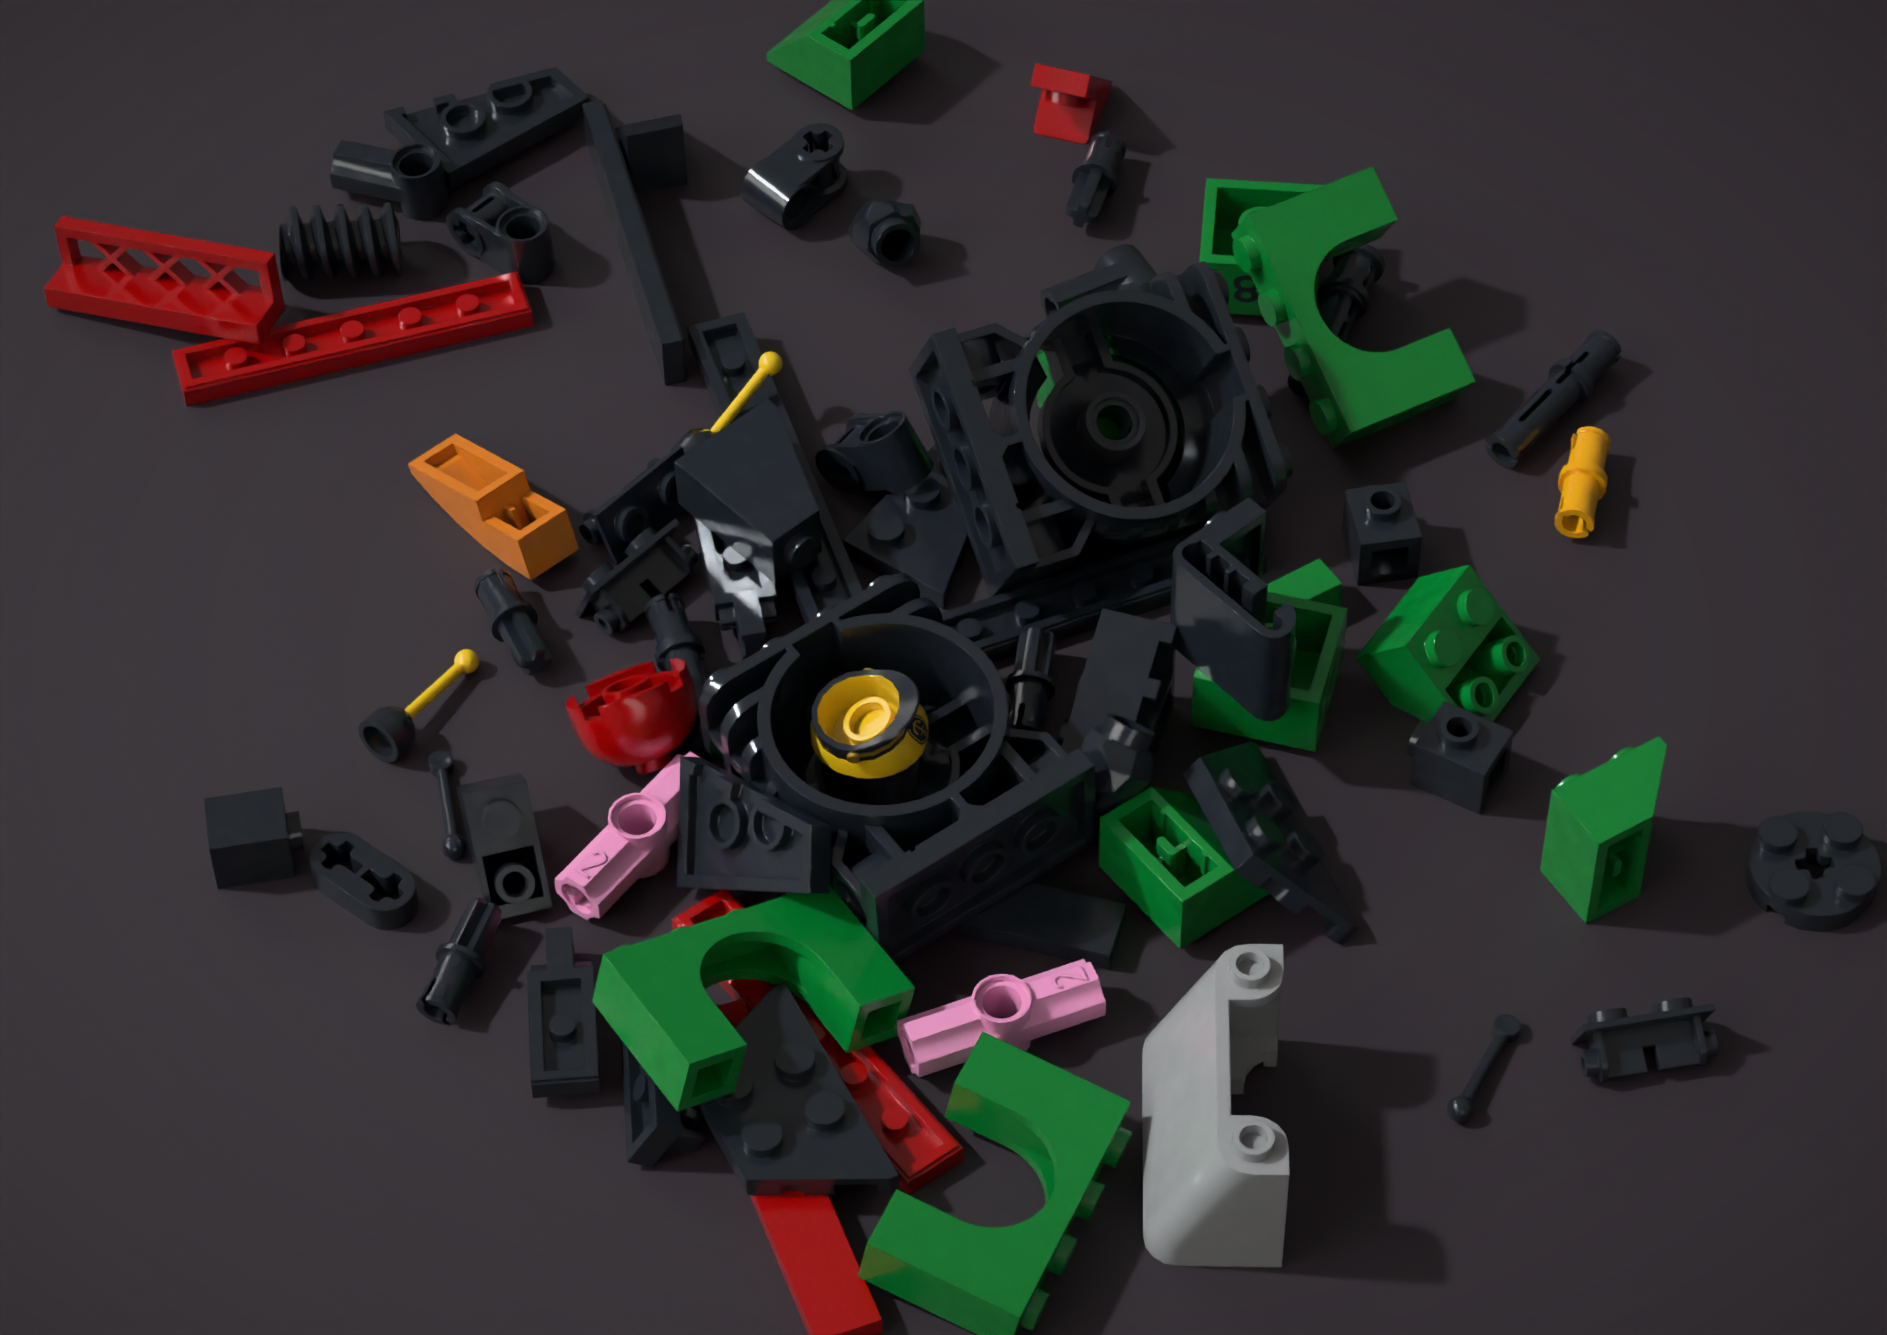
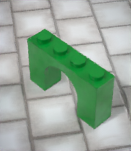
[1231,166,1476,449]
[592,885,915,1112]
[858,1031,1133,1335]

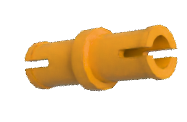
[1554,426,1611,539]

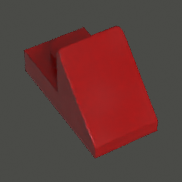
[1030,63,1112,144]

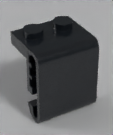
[1170,497,1296,721]

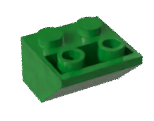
[766,0,925,111]
[1356,564,1540,722]
[1540,736,1667,924]
[1099,786,1270,950]

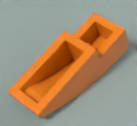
[408,433,579,580]

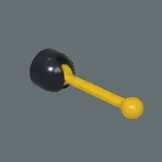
[670,351,783,454]
[358,649,479,762]

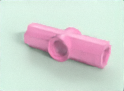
[555,752,699,921]
[897,959,1106,1078]

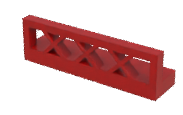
[44,216,285,345]

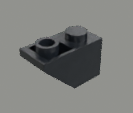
[456,773,553,919]

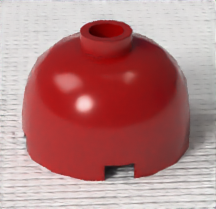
[565,658,698,774]

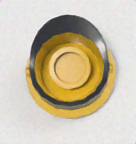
[810,668,929,779]

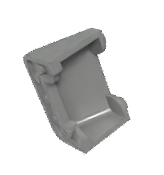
[1142,944,1289,1268]

